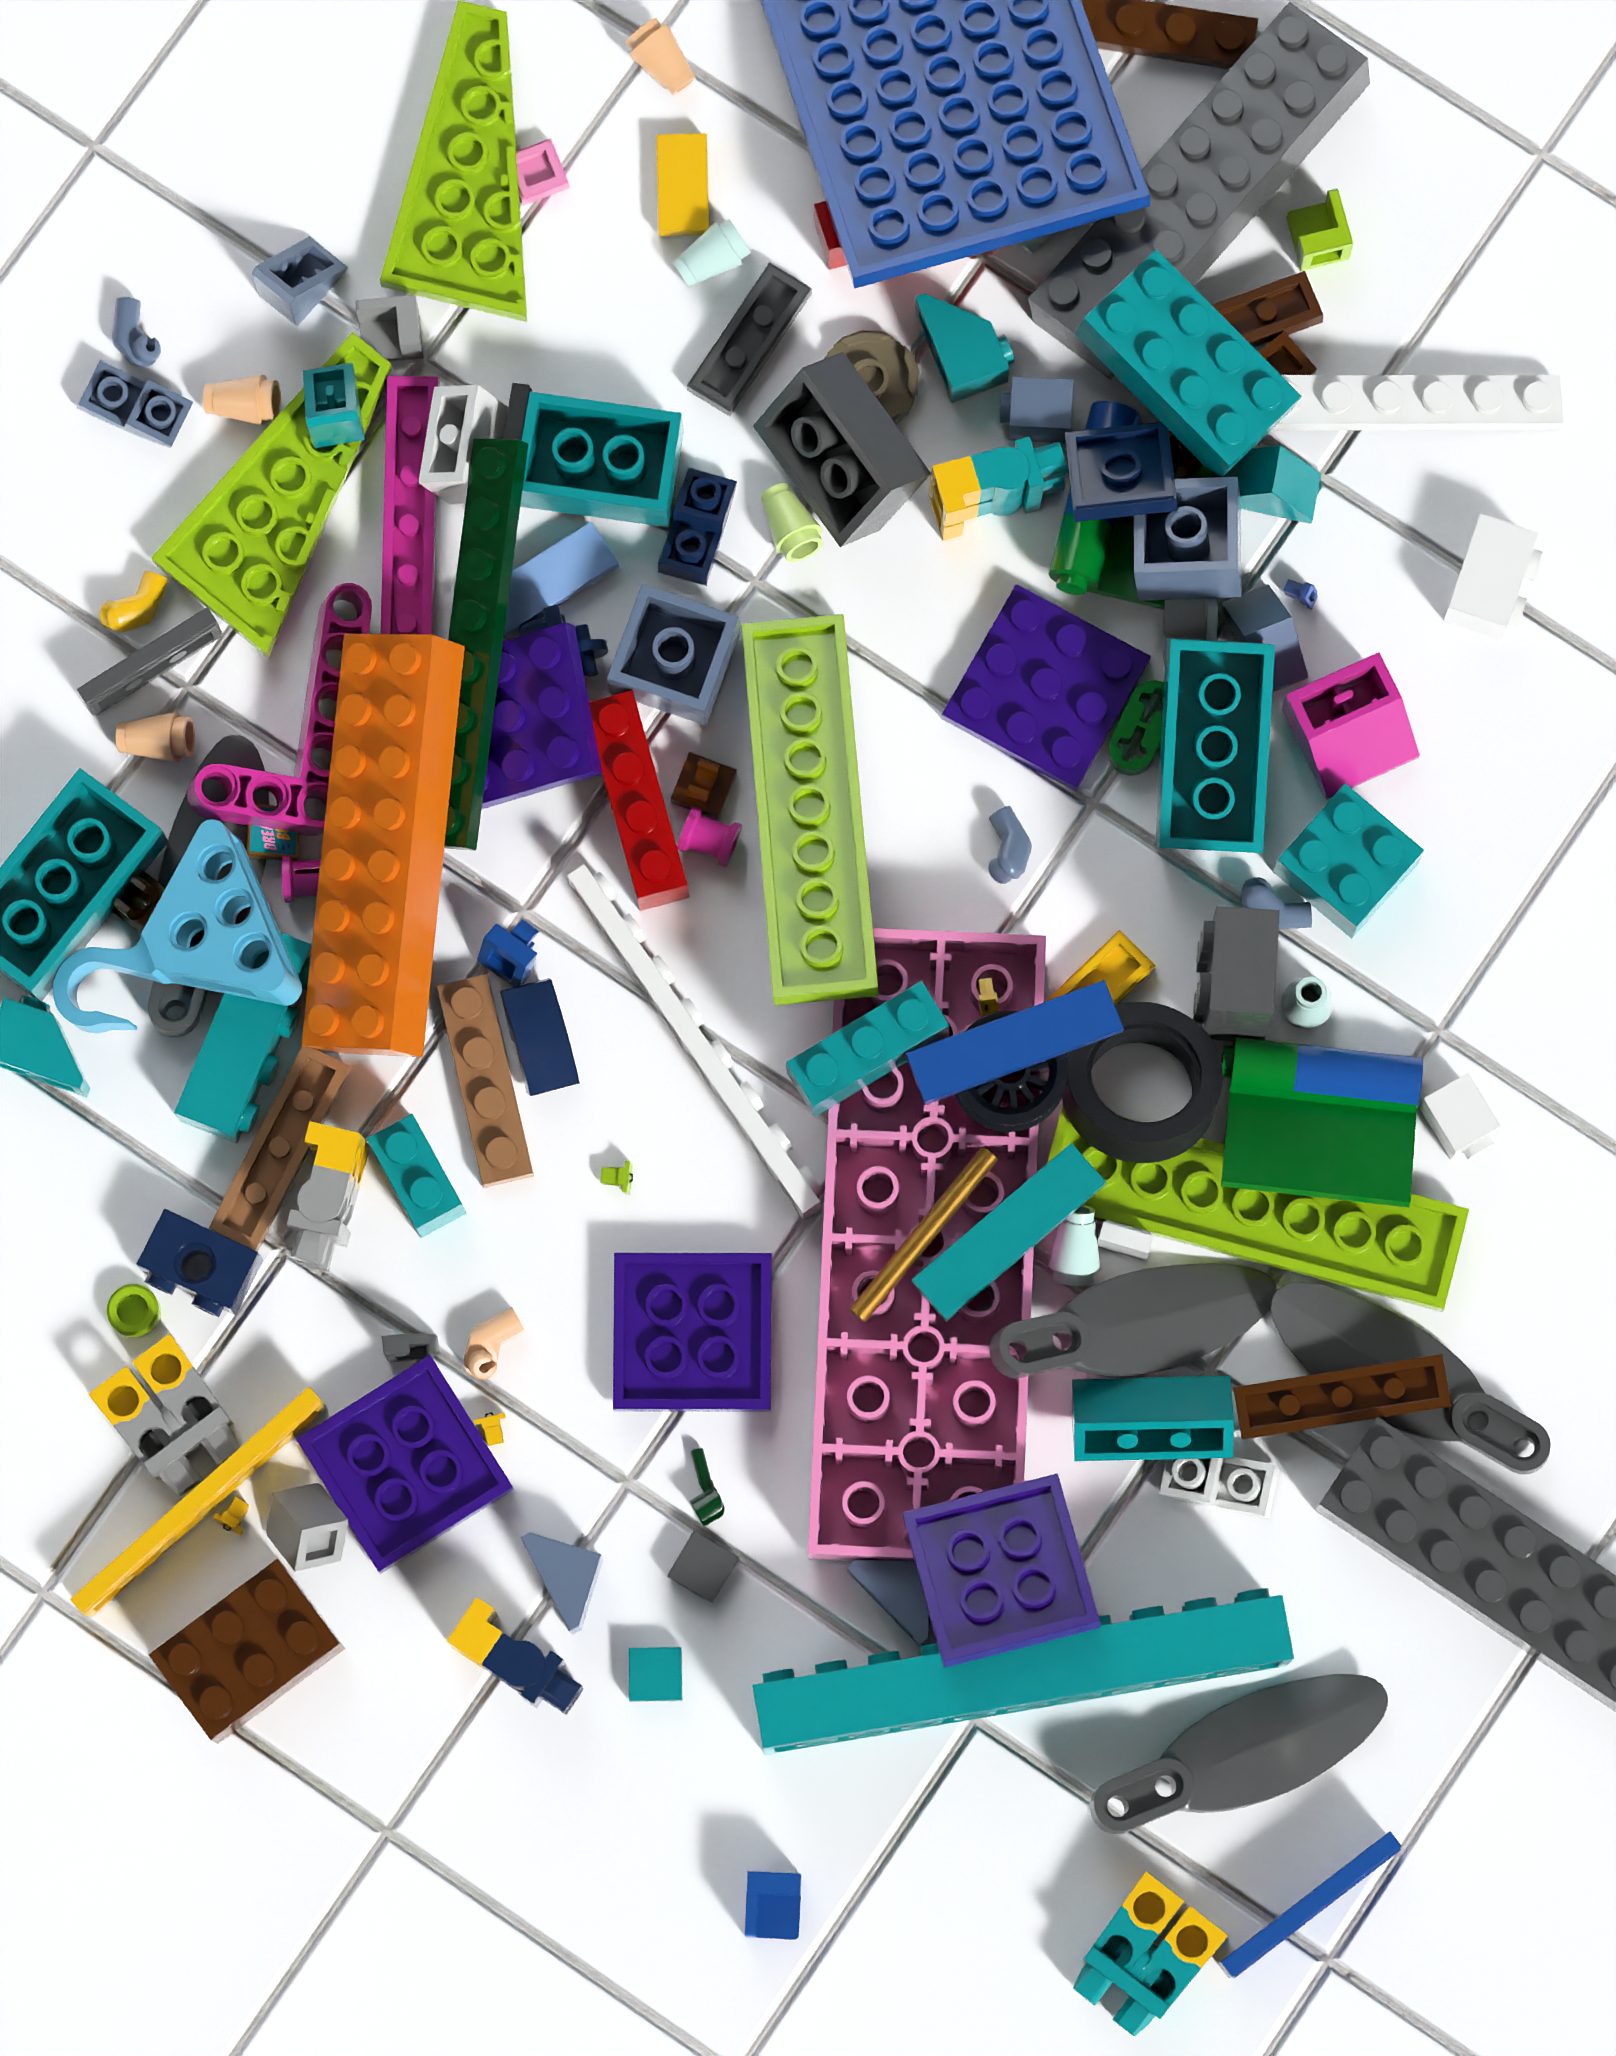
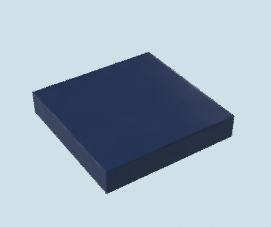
[1065,422,1178,522]

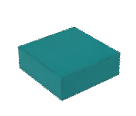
[628,1647,683,1702]

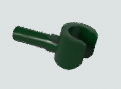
[689,1448,725,1526]

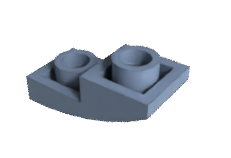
[77,360,193,448]

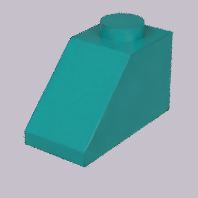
[915,293,1015,403]
[0,995,90,1098]

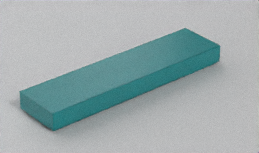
[911,1143,1106,1322]

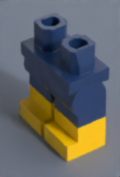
[446,1597,584,1716]

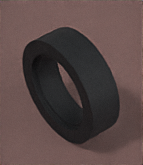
[1062,1002,1223,1163]

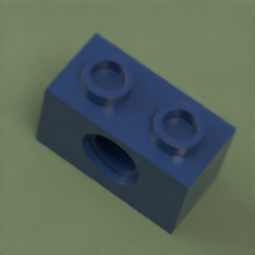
[136,1208,264,1318]

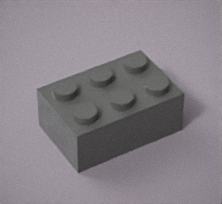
[753,352,931,547]
[1192,906,1280,1041]

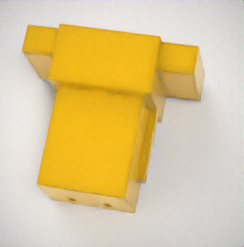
[979,978,999,1016]
[474,1412,506,1446]
[214,1497,250,1536]

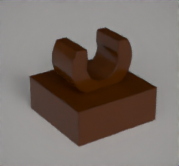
[670,751,738,821]
[112,870,166,934]

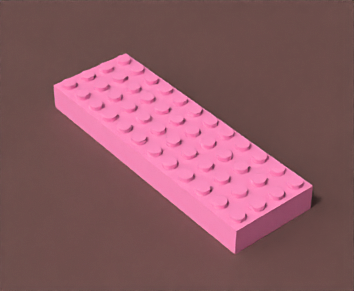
[808,928,1046,1561]

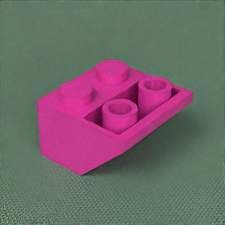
[1282,652,1420,800]

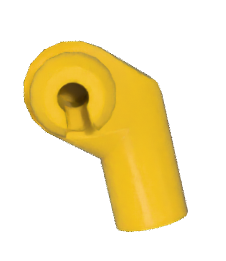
[99,571,168,632]

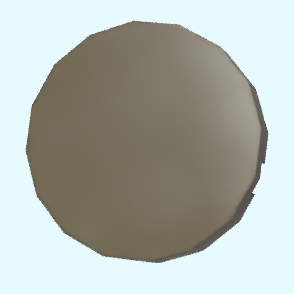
[824,330,919,424]

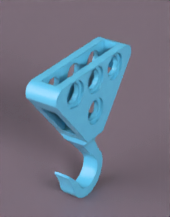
[53,819,302,1034]

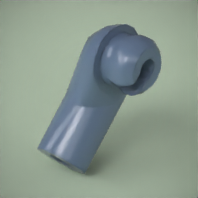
[112,297,161,367]
[988,806,1032,884]
[1240,877,1312,930]

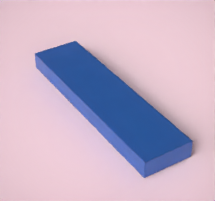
[906,980,1124,1105]
[1218,1831,1402,1979]

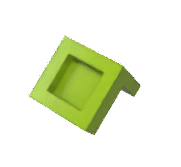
[1286,188,1354,271]

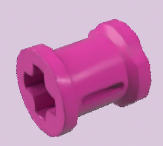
[677,806,742,868]
[282,856,321,903]

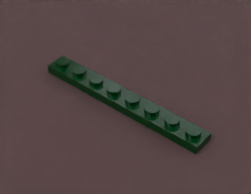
[444,438,528,851]

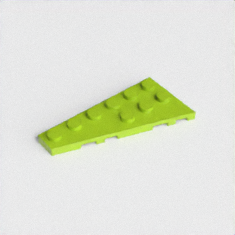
[380,0,528,323]
[151,332,393,658]

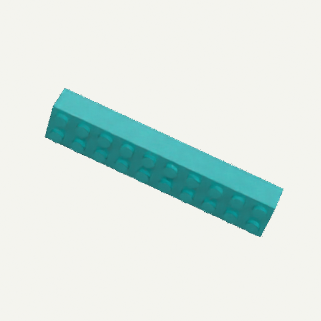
[752,1588,1294,1755]

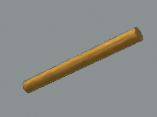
[849,1147,998,1323]

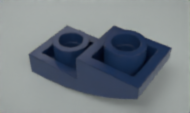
[658,467,737,586]
[500,978,580,1096]

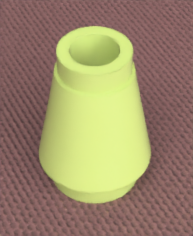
[761,483,823,562]

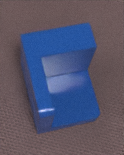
[744,1871,802,1940]

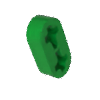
[1108,680,1164,776]

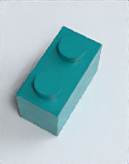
[366,1113,467,1238]

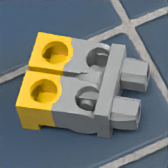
[287,1121,370,1272]
[88,1333,240,1496]

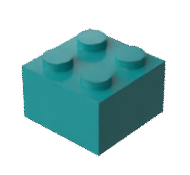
[1273,783,1424,939]

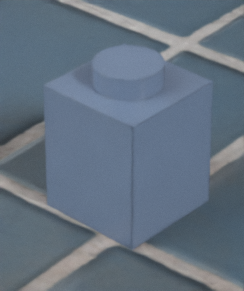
[999,376,1074,443]

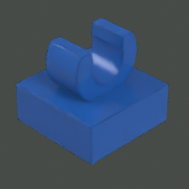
[477,919,539,987]

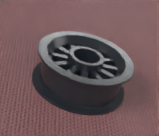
[955,1011,1068,1132]

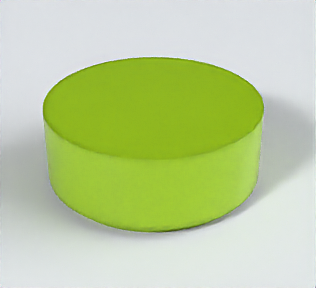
[107,1284,161,1338]

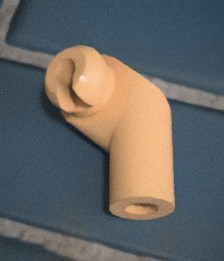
[463,1307,524,1380]

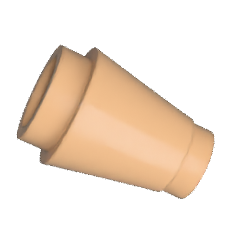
[625,18,696,96]
[203,375,281,426]
[115,711,195,763]

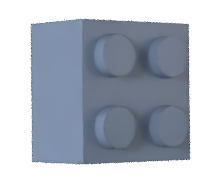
[1134,477,1242,601]
[607,584,741,726]

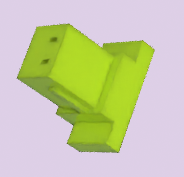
[600,1161,633,1195]

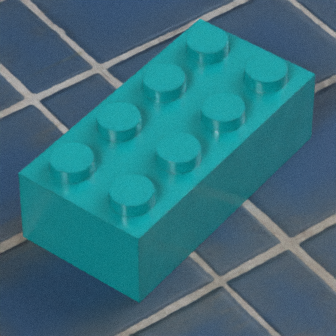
[1075,249,1302,477]
[1155,638,1275,853]
[0,768,169,1001]

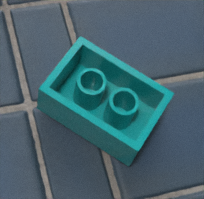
[520,392,684,528]

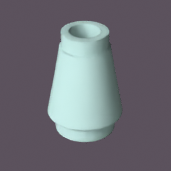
[673,218,752,287]
[1281,976,1333,1029]
[1048,1205,1101,1286]

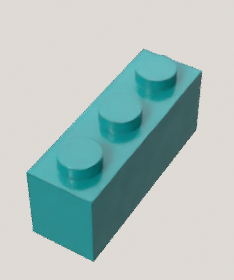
[786,980,949,1117]
[1072,1376,1234,1461]

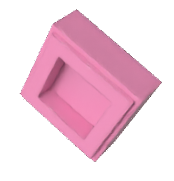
[516,138,570,206]

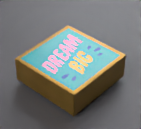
[245,804,299,861]

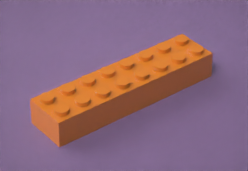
[301,634,465,1058]

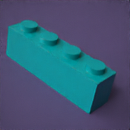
[174,932,312,1144]

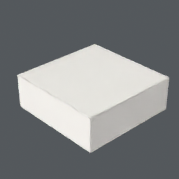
[1097,1220,1154,1261]

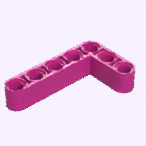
[187,583,372,836]

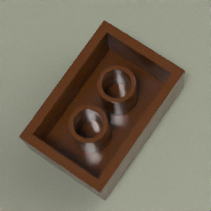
[148,1558,346,1744]

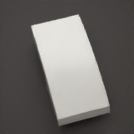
[1159,1457,1280,1519]

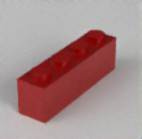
[589,690,690,911]

